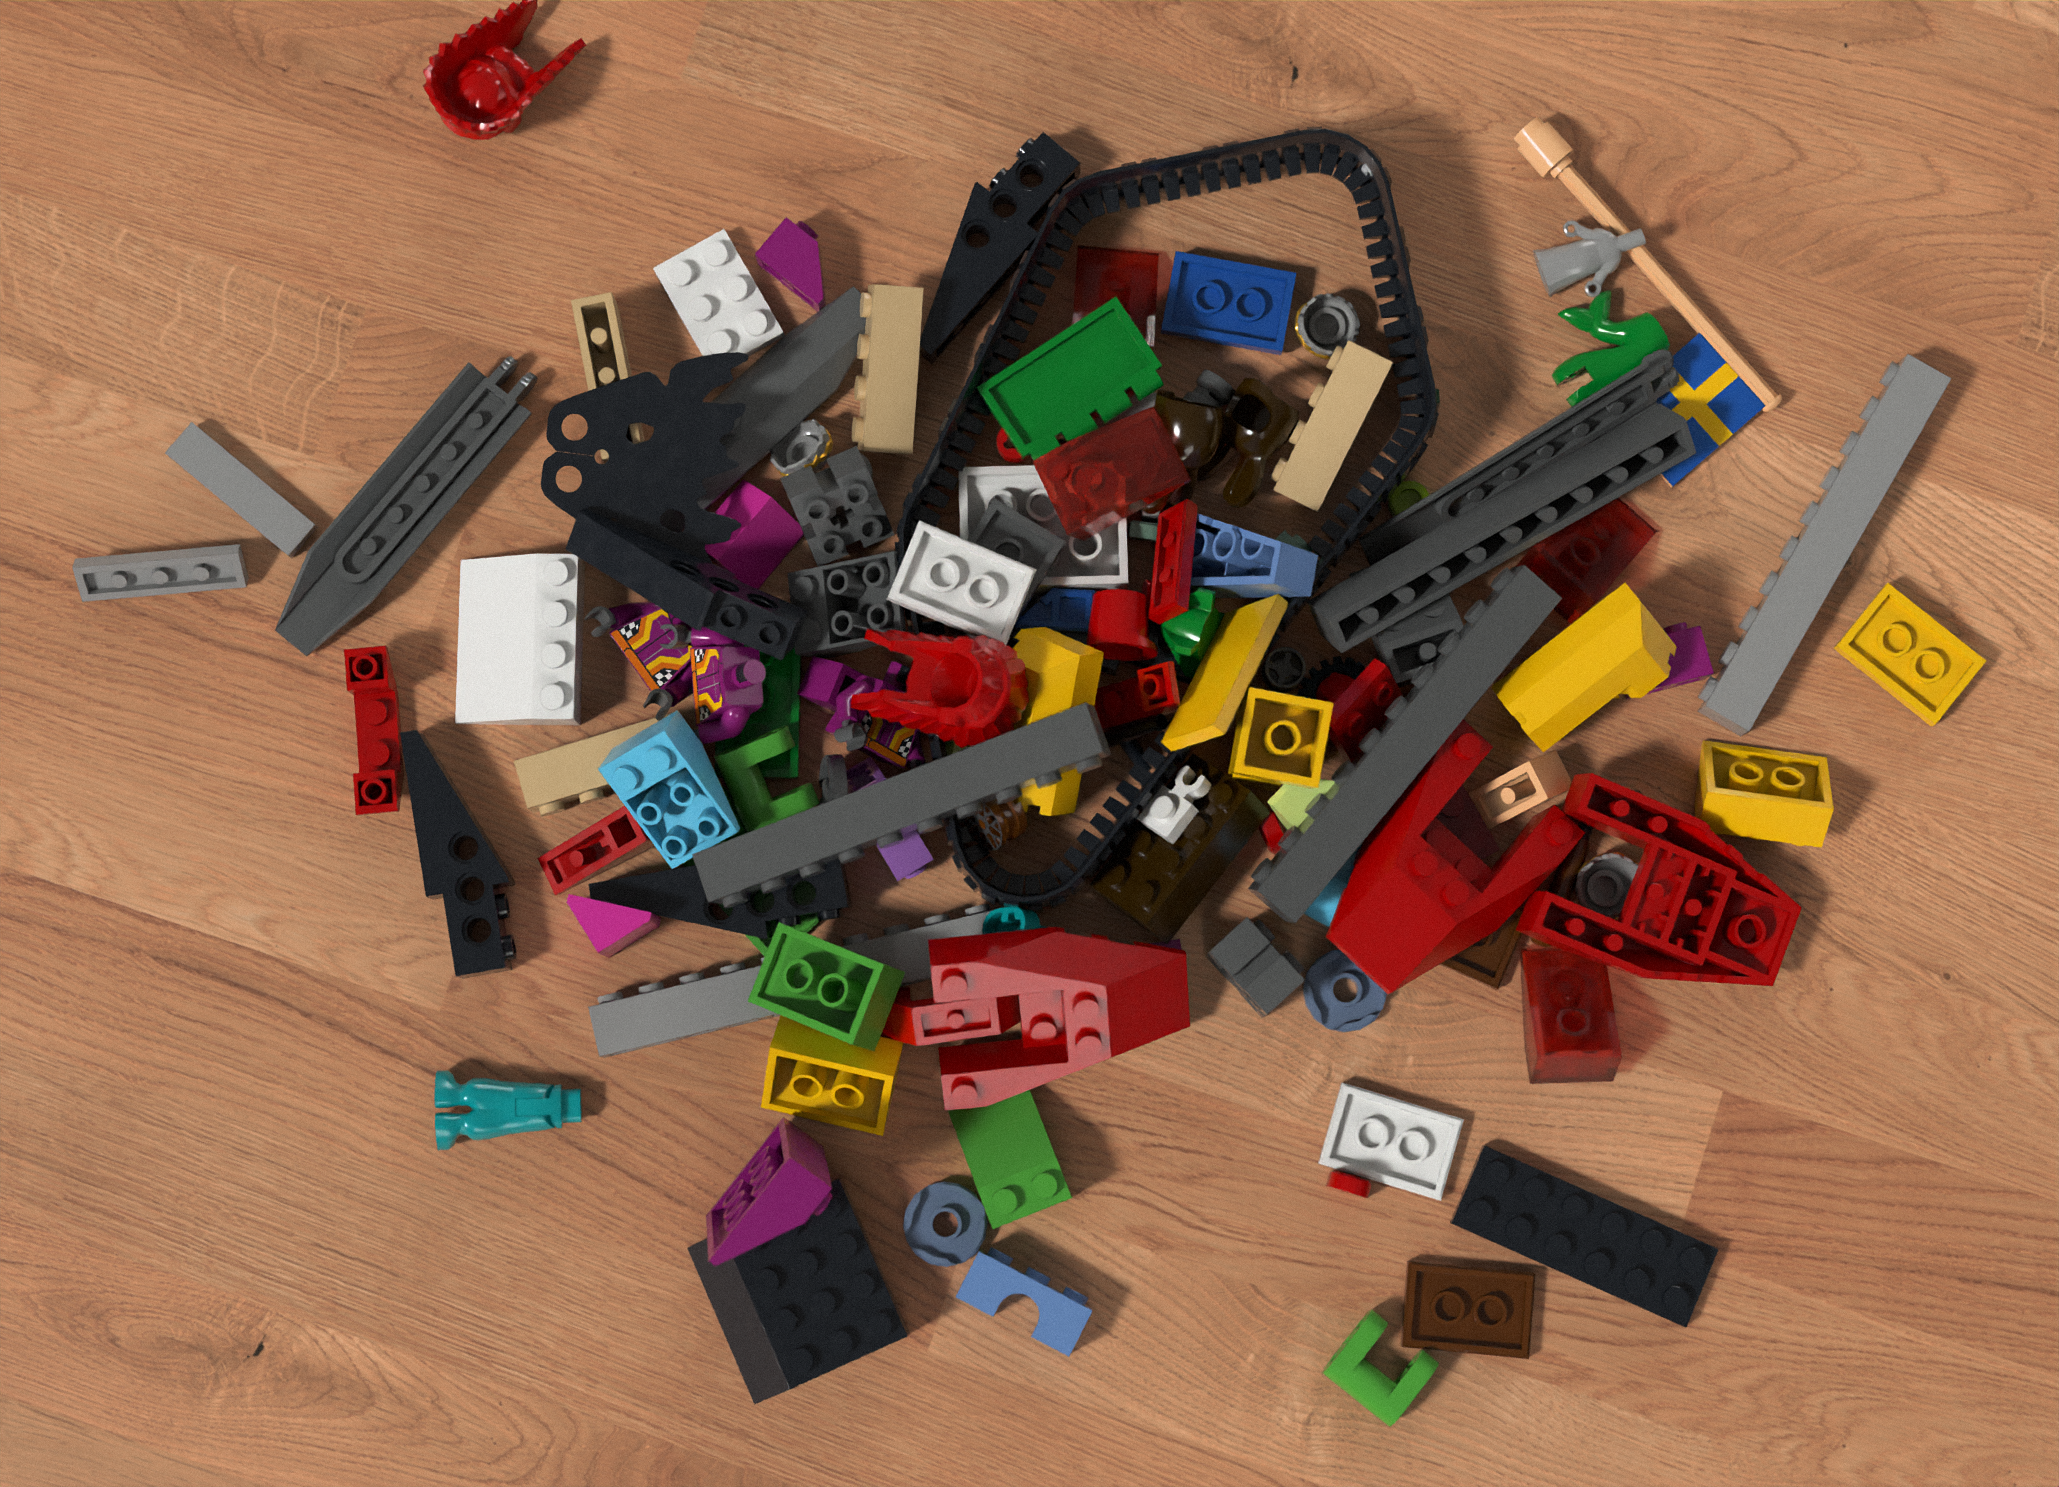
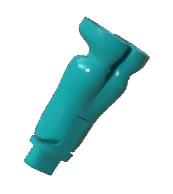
[434,1070,582,1150]

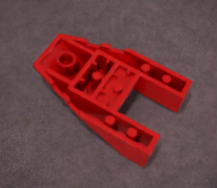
[1326,719,1585,994]
[1516,773,1802,986]
[928,927,1190,1111]

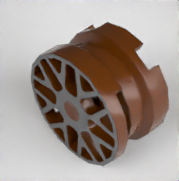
[963,799,1027,851]

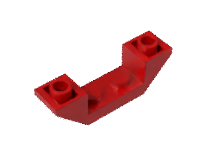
[344,645,404,816]
[1094,661,1180,730]
[881,987,1021,1046]

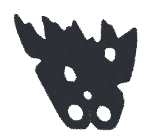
[541,352,749,564]

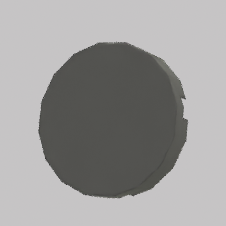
[819,754,848,805]

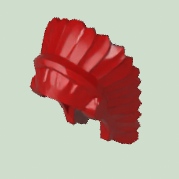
[423,0,586,140]
[850,628,1029,748]

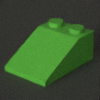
[748,922,905,1051]
[948,1090,1072,1229]

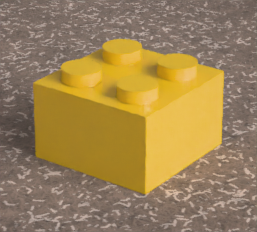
[1228,687,1334,789]

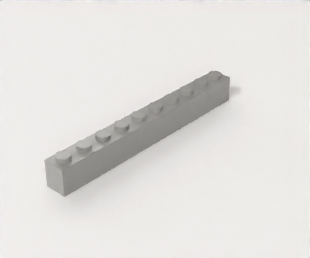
[1697,354,1952,736]
[588,904,993,1058]

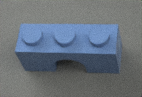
[956,1247,1093,1356]

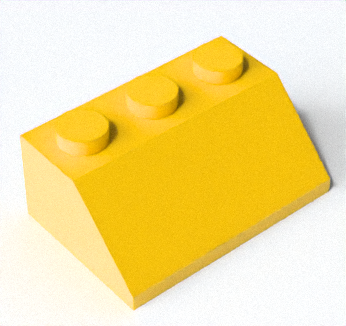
[1694,740,1834,848]
[761,1015,904,1136]

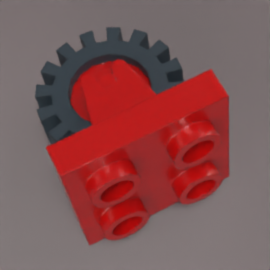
[1298,656,1404,763]

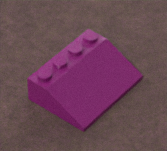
[706,1117,832,1266]

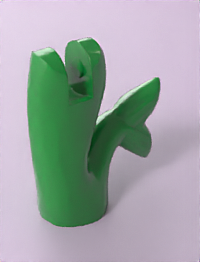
[1551,290,1670,407]

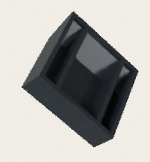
[687,1178,910,1404]

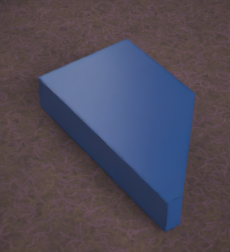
[1015,588,1094,634]

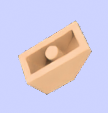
[1469,750,1572,829]

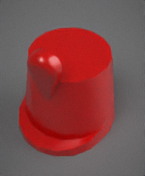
[1086,580,1158,661]

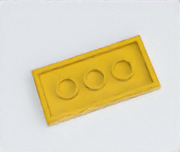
[1161,594,1288,751]

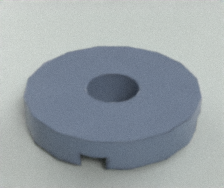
[1303,949,1387,1033]
[903,1182,988,1267]

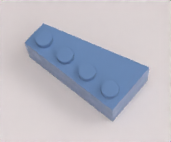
[1190,513,1318,598]

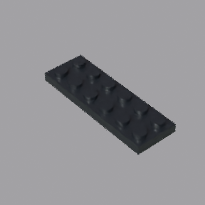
[1450,1145,1719,1327]

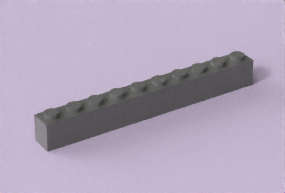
[1307,404,1696,653]
[1248,565,1562,923]
[692,703,1111,908]

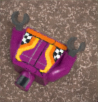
[584,601,693,720]
[660,624,766,744]
[825,661,928,770]

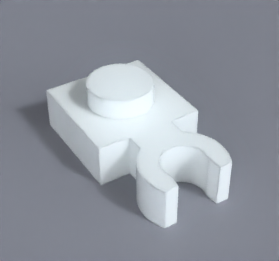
[1137,765,1211,844]

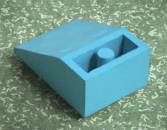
[598,710,740,869]

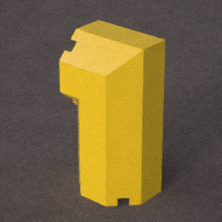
[1491,583,1677,752]
[1013,627,1104,816]

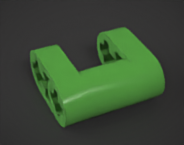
[714,726,819,833]
[1322,1309,1439,1427]

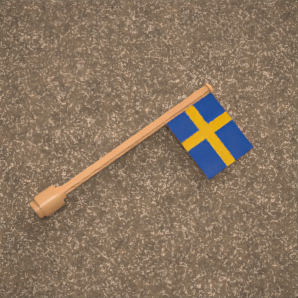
[1514,117,1782,488]

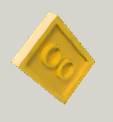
[1833,583,1986,727]

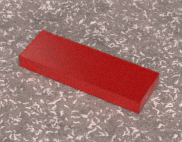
[1149,499,1198,625]

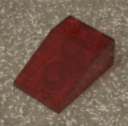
[1070,245,1159,351]
[1032,406,1191,541]
[1515,497,1657,624]
[1520,948,1622,1084]

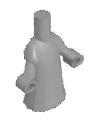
[1533,220,1646,297]

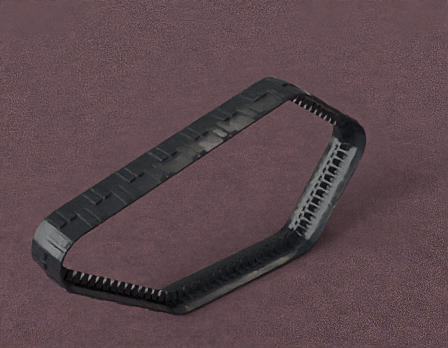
[895,126,1440,912]

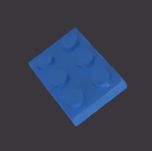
[1161,251,1297,355]

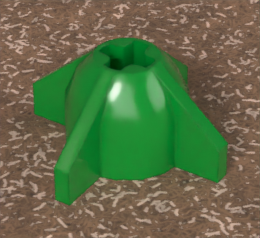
[1160,588,1225,679]

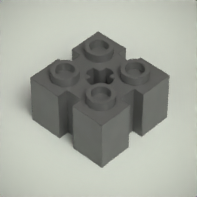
[780,446,895,567]
[1206,917,1305,1018]

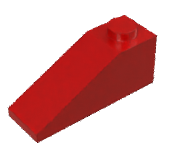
[537,805,654,895]

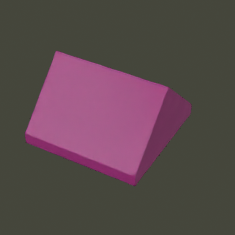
[705,479,804,589]
[567,894,661,958]

